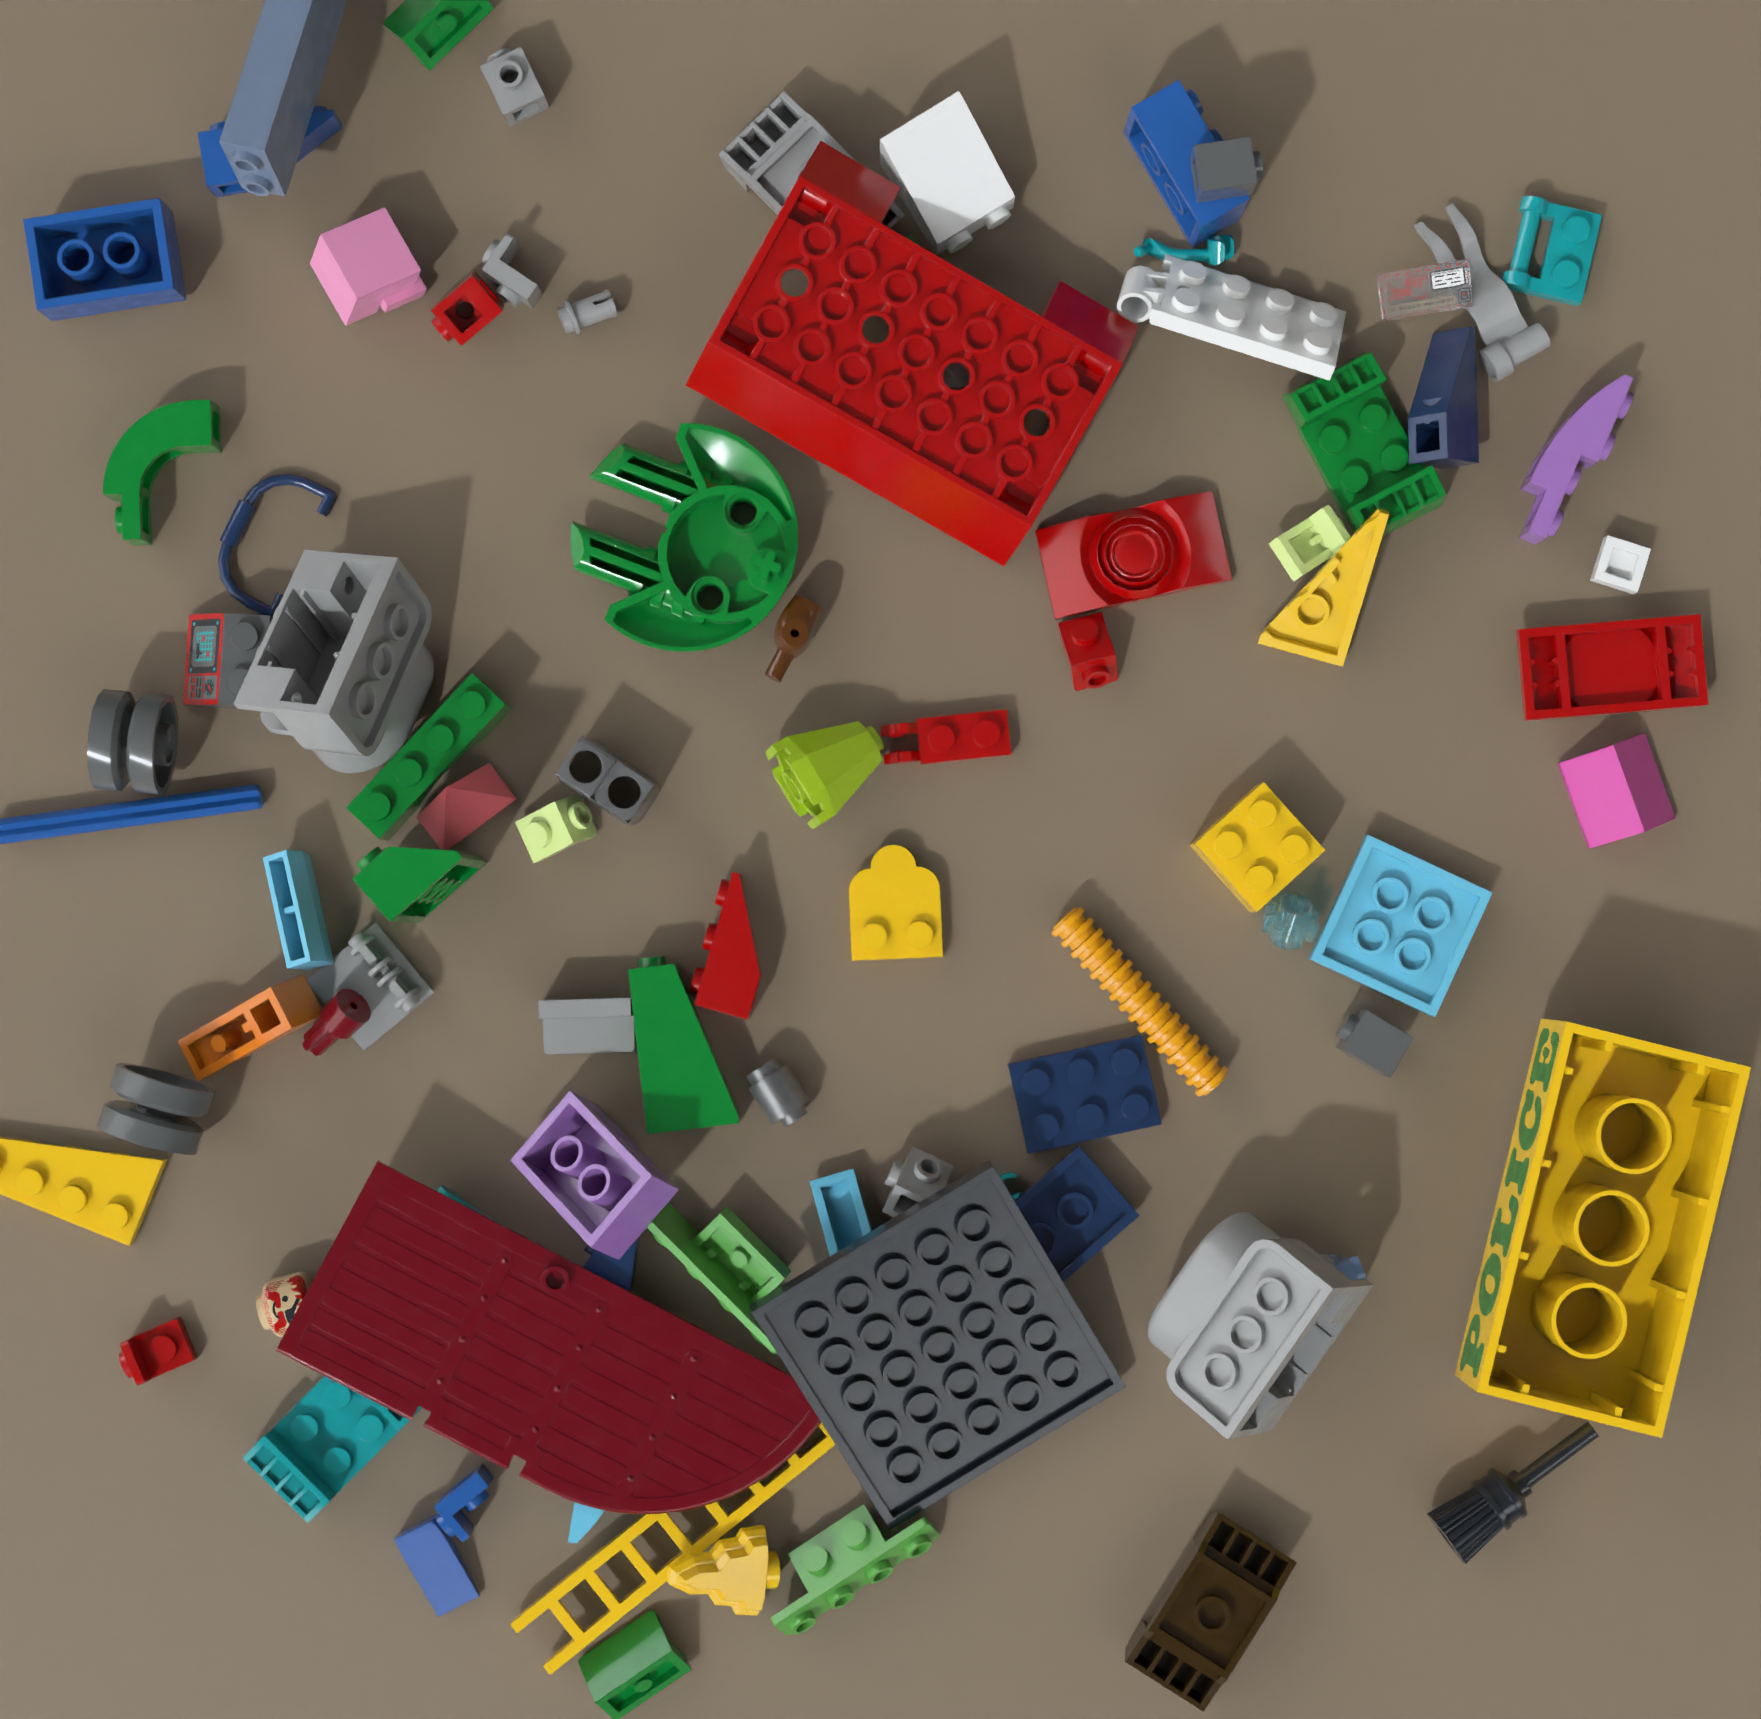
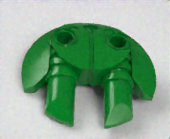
[570,423,799,653]

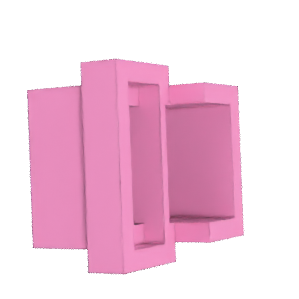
[310,207,427,326]

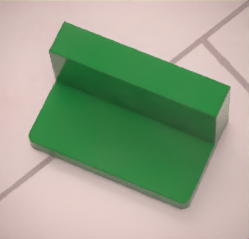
[383,0,494,71]
[578,1610,692,1719]

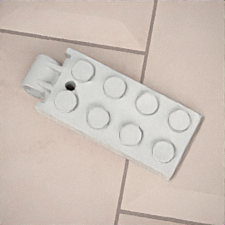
[1117,255,1346,381]

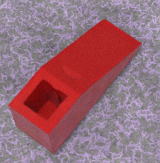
[689,872,762,1020]

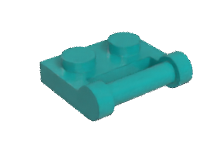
[1502,196,1602,306]

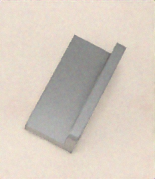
[538,997,636,1054]

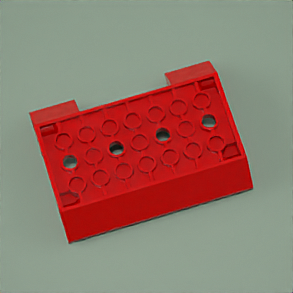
[685,140,1139,567]

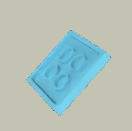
[1308,835,1492,1017]

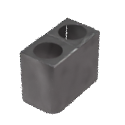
[555,736,659,825]

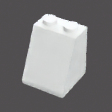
[880,91,1015,255]

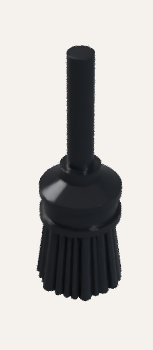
[1427,1422,1599,1564]

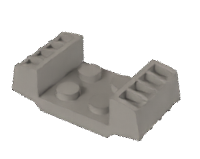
[718,91,905,229]

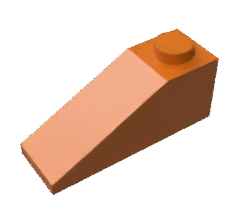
[177,974,321,1081]

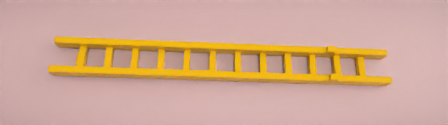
[510,1423,836,1675]

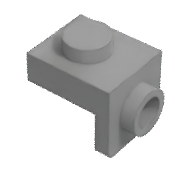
[482,233,543,309]

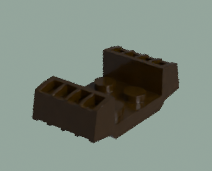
[1125,1511,1297,1712]

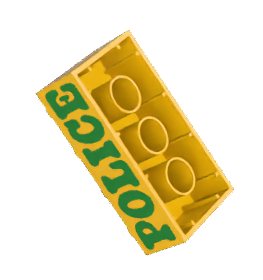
[1455,1018,1751,1438]

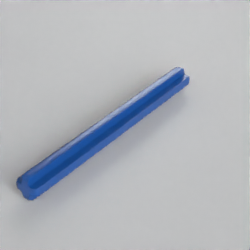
[0,784,264,844]

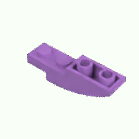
[1519,374,1634,545]

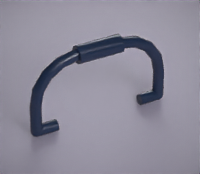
[218,474,336,617]

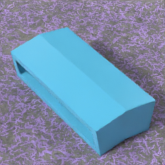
[263,850,334,971]

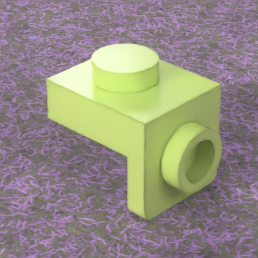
[1269,505,1350,582]
[515,794,598,863]

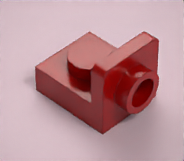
[119,1316,198,1386]

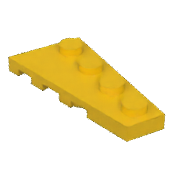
[0,1136,168,1246]

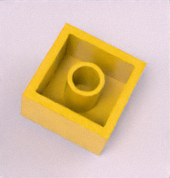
[1190,782,1325,913]

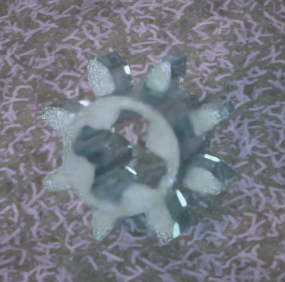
[1262,893,1320,950]

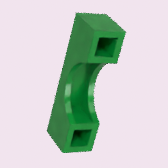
[346,673,512,841]

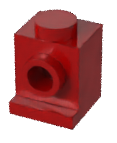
[431,270,504,346]

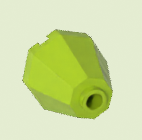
[765,721,884,829]

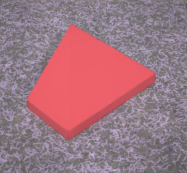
[416,763,517,850]

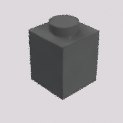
[1189,137,1263,203]
[1336,1009,1414,1078]

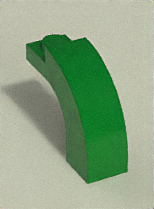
[103,399,222,546]

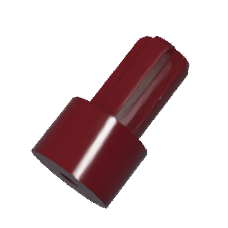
[302,989,371,1056]

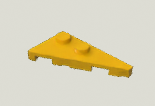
[1258,508,1389,667]

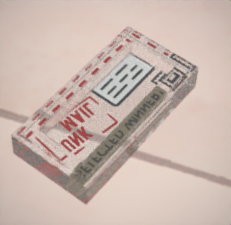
[1376,259,1474,322]

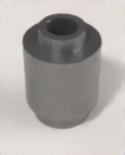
[746,1056,810,1127]

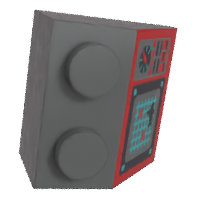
[183,613,273,710]

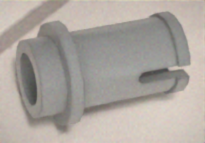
[557,289,618,335]

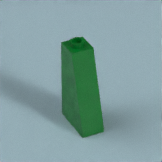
[628,956,741,1134]

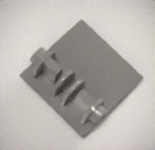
[307,922,434,1051]

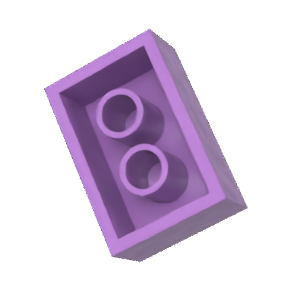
[510,1091,679,1260]

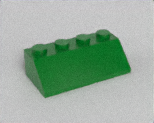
[352,846,488,923]

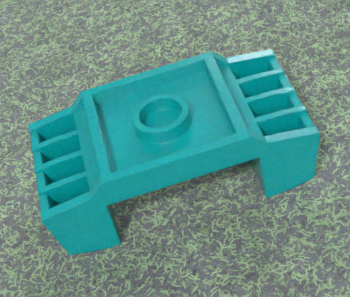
[243,1376,422,1523]

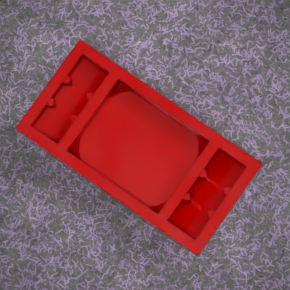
[1035,491,1232,620]
[1516,614,1709,721]

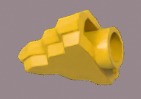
[667,1525,780,1616]

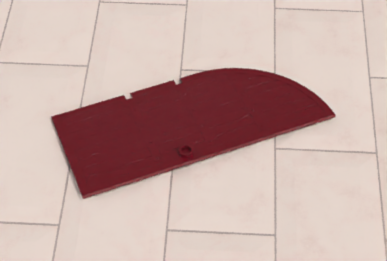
[275,1160,821,1514]

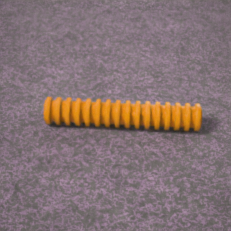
[1051,906,1229,1097]

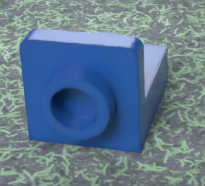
[434,1463,494,1542]

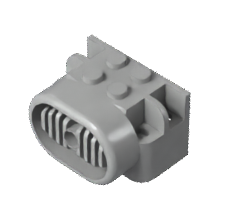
[233,550,434,773]
[1147,1211,1373,1440]

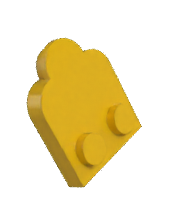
[849,845,943,961]

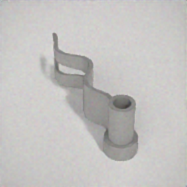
[1413,203,1551,382]

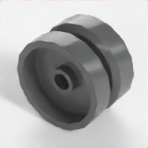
[87,689,178,795]
[97,1063,216,1155]

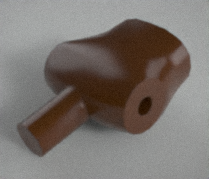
[765,595,823,683]

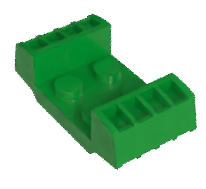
[1282,352,1446,537]

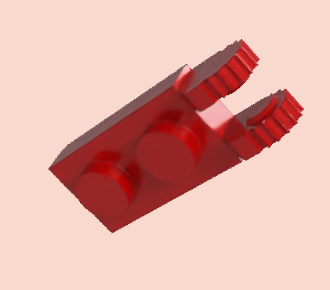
[880,709,1012,765]

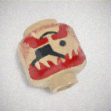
[256,1272,313,1337]

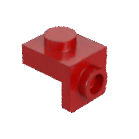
[1058,612,1118,691]

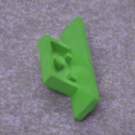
[647,1203,791,1354]
[771,1504,940,1636]

